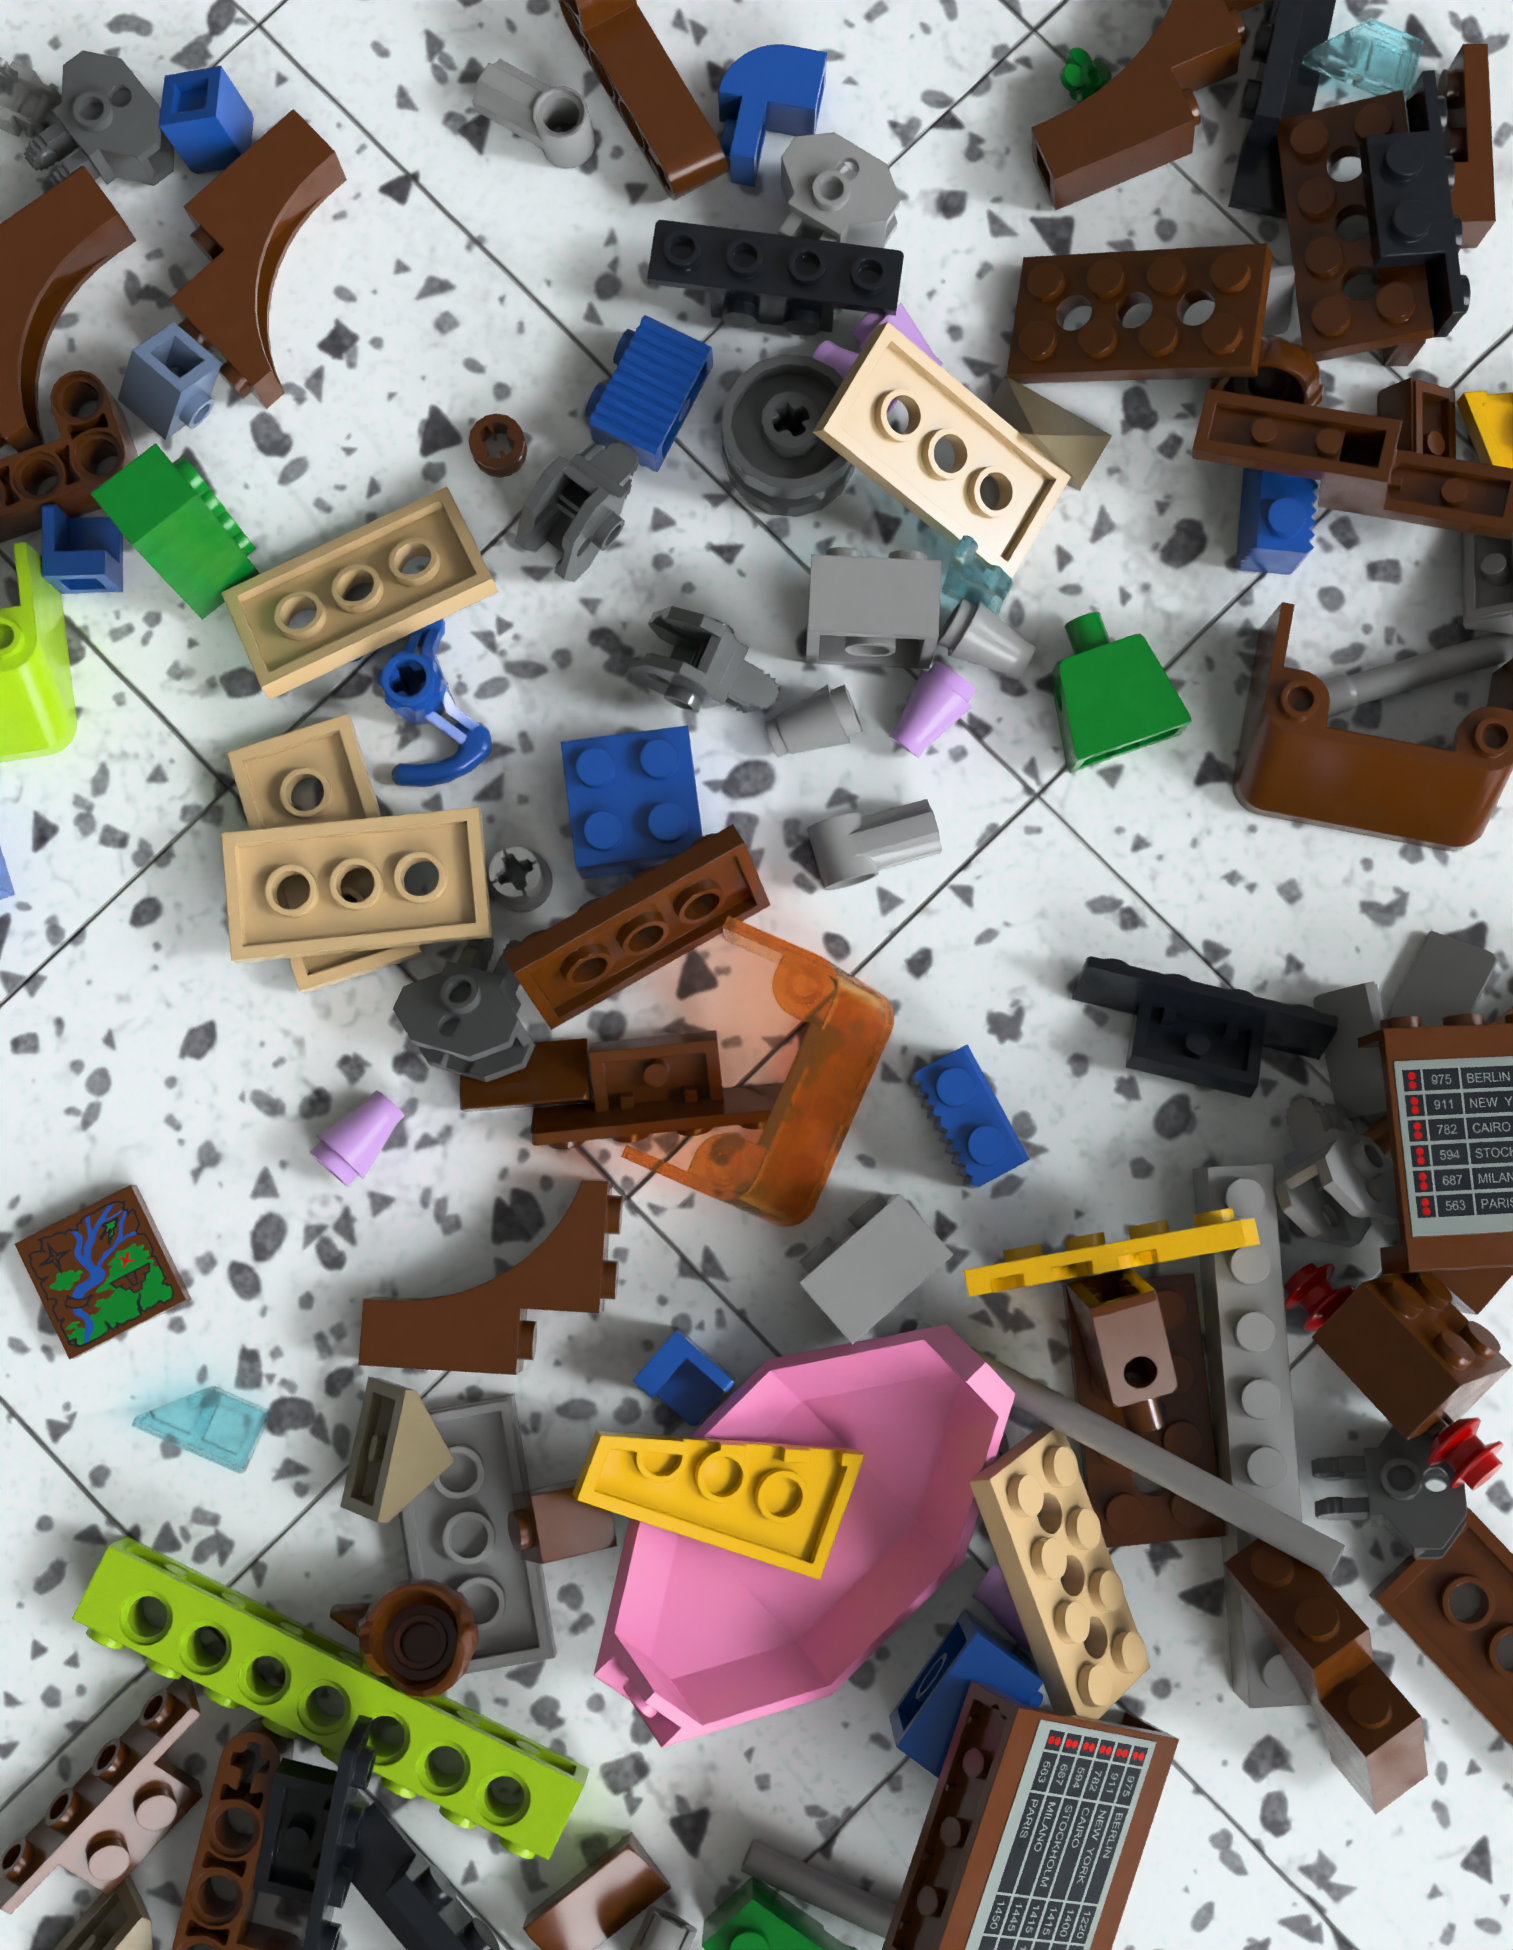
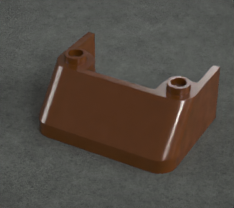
[1232,602,1513,851]

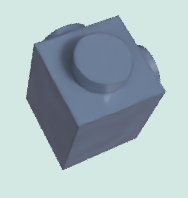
[118,322,222,440]

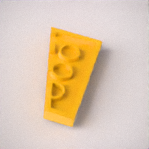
[572,1430,865,1580]

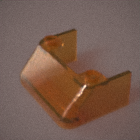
[621,916,894,1227]

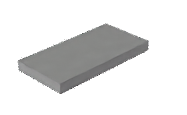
[399,1394,557,1674]

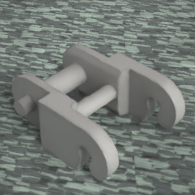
[0,57,62,139]

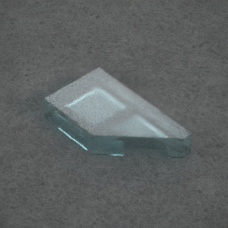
[1302,18,1424,101]
[941,535,1014,616]
[131,1386,272,1474]

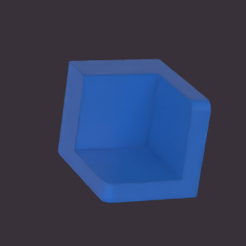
[159,66,254,174]
[42,504,123,594]
[633,1327,736,1426]

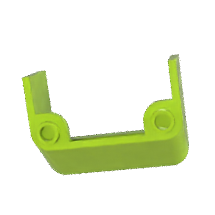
[0,542,77,763]

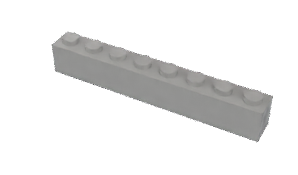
[1192,1163,1310,1708]

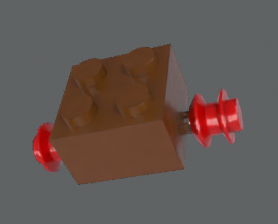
[1284,1263,1512,1491]

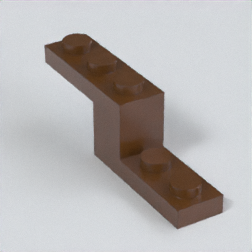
[1371,44,1496,366]
[1192,389,1513,540]

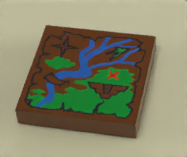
[15,1185,191,1360]

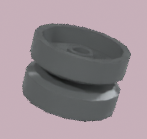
[721,354,855,517]

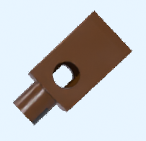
[1066,1268,1178,1434]

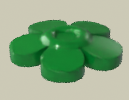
[1059,47,1112,104]

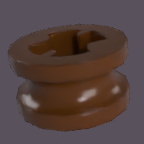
[469,414,528,478]

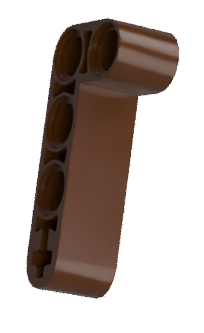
[558,0,728,201]
[0,370,138,543]
[172,1717,303,1950]

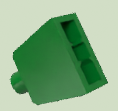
[1051,612,1192,773]

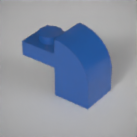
[718,44,827,187]

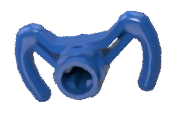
[351,619,492,787]

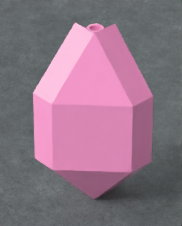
[594,1324,1015,1748]

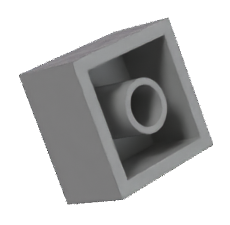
[806,547,942,669]
[797,1193,954,1345]

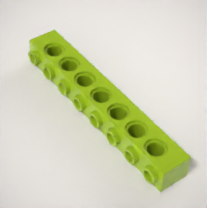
[72,1536,590,1861]

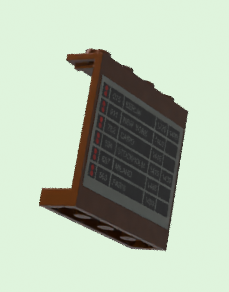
[1357,1013,1513,1274]
[882,1681,1179,1950]

